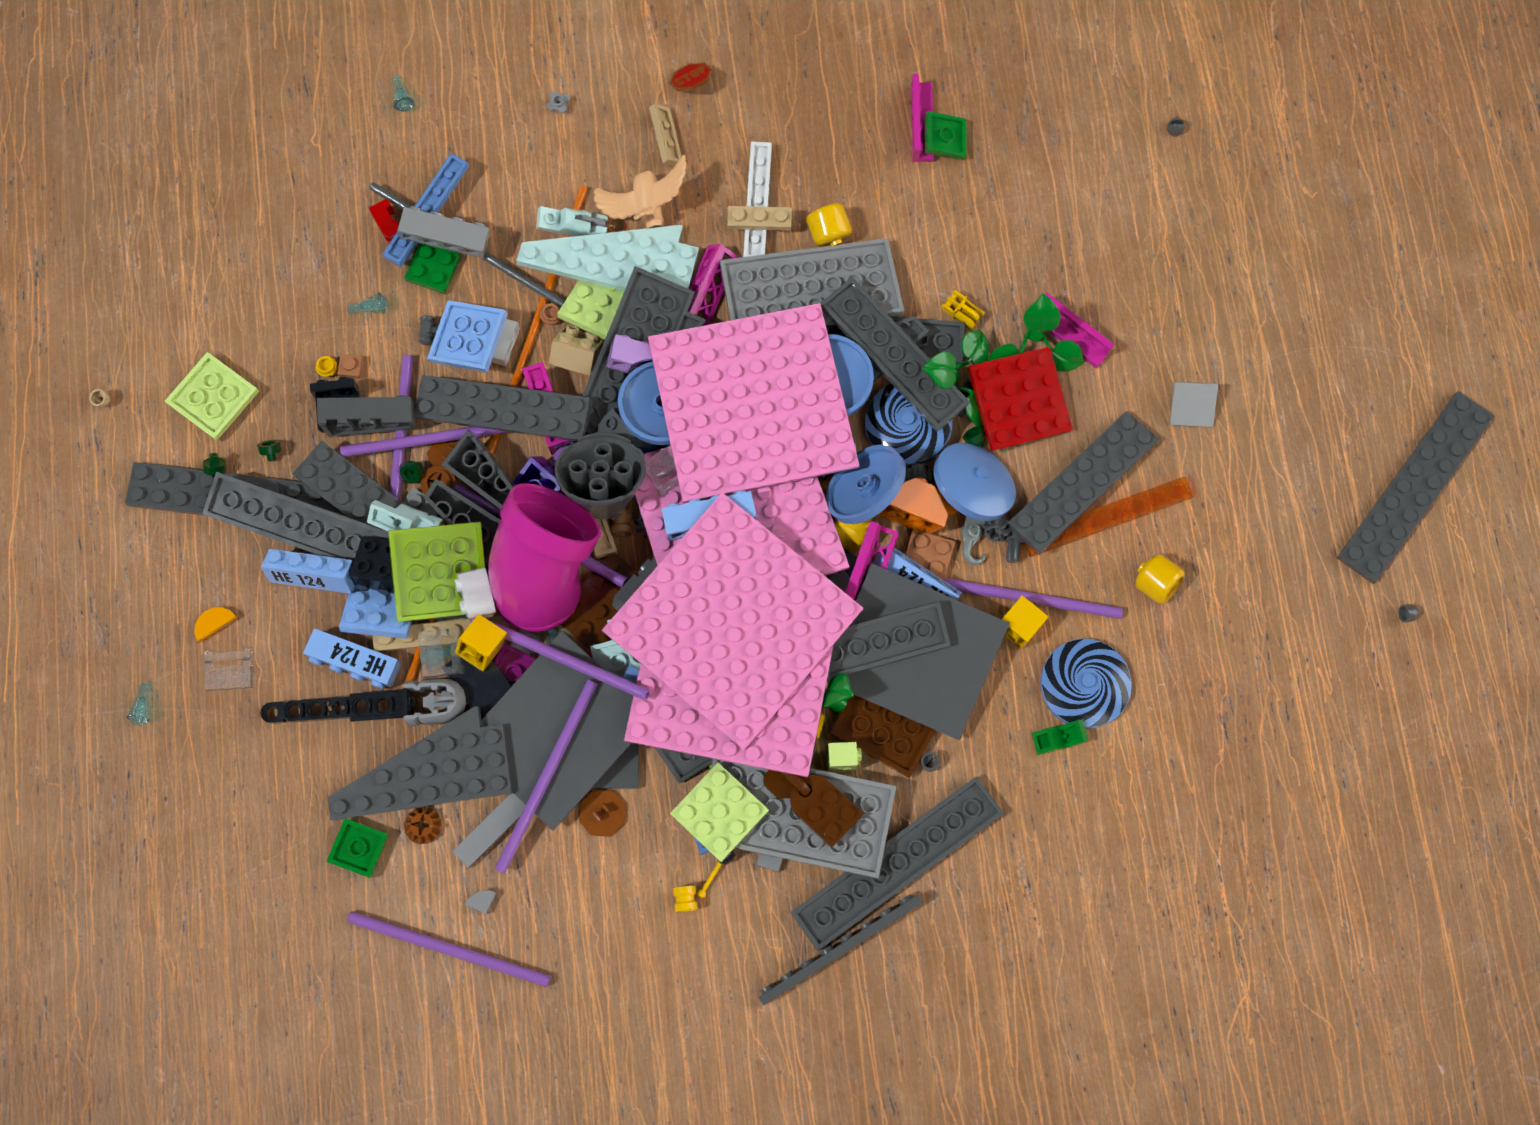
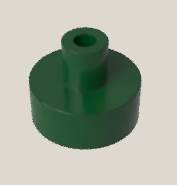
[962,426,986,448]
[257,440,281,461]
[203,453,226,476]
[400,461,424,484]

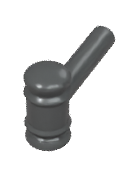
[418,315,438,346]

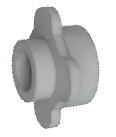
[547,91,570,113]

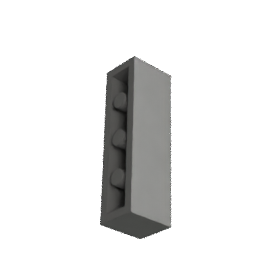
[398,207,490,259]

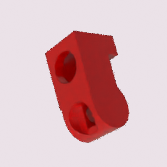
[368,198,399,243]

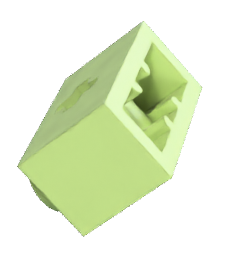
[827,742,862,772]

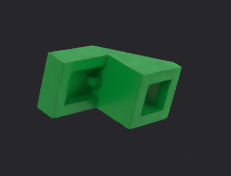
[1032,719,1089,755]

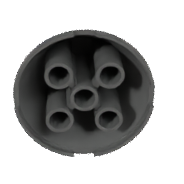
[555,433,646,519]

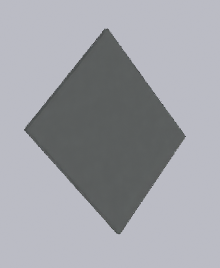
[827,564,1010,740]
[481,631,634,831]

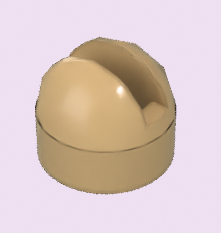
[89,389,110,407]

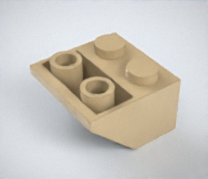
[549,325,605,376]

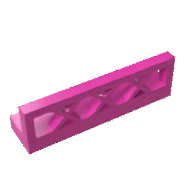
[911,74,934,162]
[687,243,738,326]
[1044,292,1114,369]
[522,362,570,455]
[845,521,899,601]

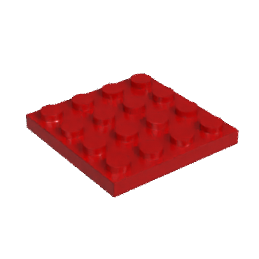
[967,346,1073,451]

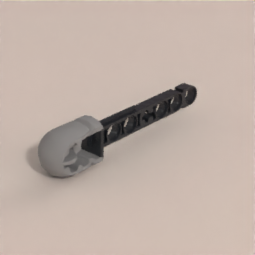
[260,678,466,726]

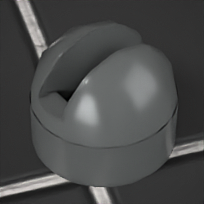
[1167,117,1185,136]
[1398,604,1419,622]
[921,752,940,772]

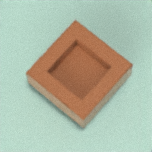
[337,354,364,379]

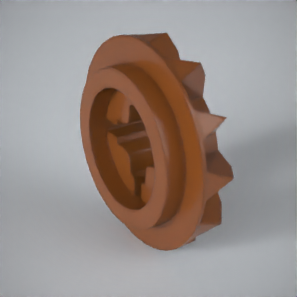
[420,466,456,494]
[404,807,441,844]

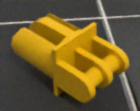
[940,290,985,330]

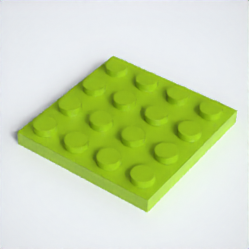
[388,522,485,622]

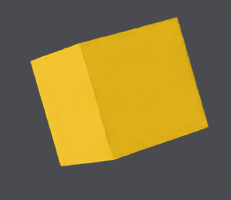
[1002,595,1049,649]
[455,614,507,671]

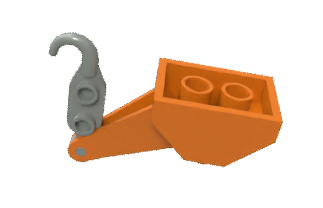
[878,477,986,565]

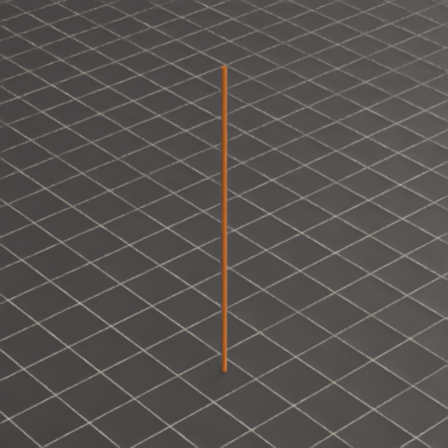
[402,186,588,690]

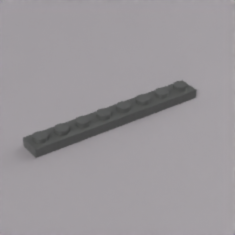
[758,894,923,1006]

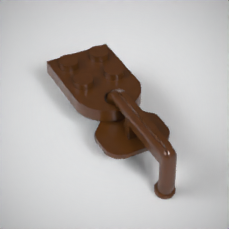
[763,770,864,849]

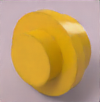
[315,356,338,377]

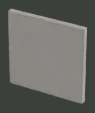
[1169,382,1218,427]

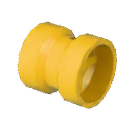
[673,886,698,912]

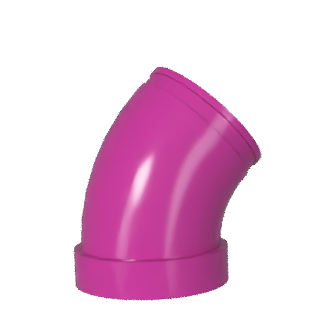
[488,484,601,632]

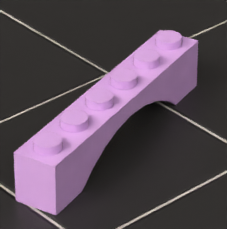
[606,335,653,373]

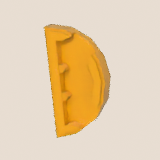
[194,607,238,643]

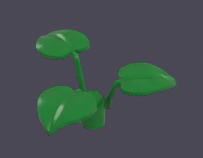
[986,293,1084,372]
[922,329,989,428]
[822,673,854,713]

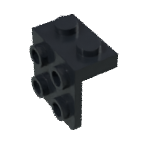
[310,377,360,433]
[349,536,394,595]

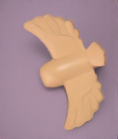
[594,155,687,229]

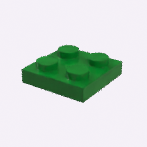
[925,111,967,160]
[404,243,461,294]
[326,818,389,879]

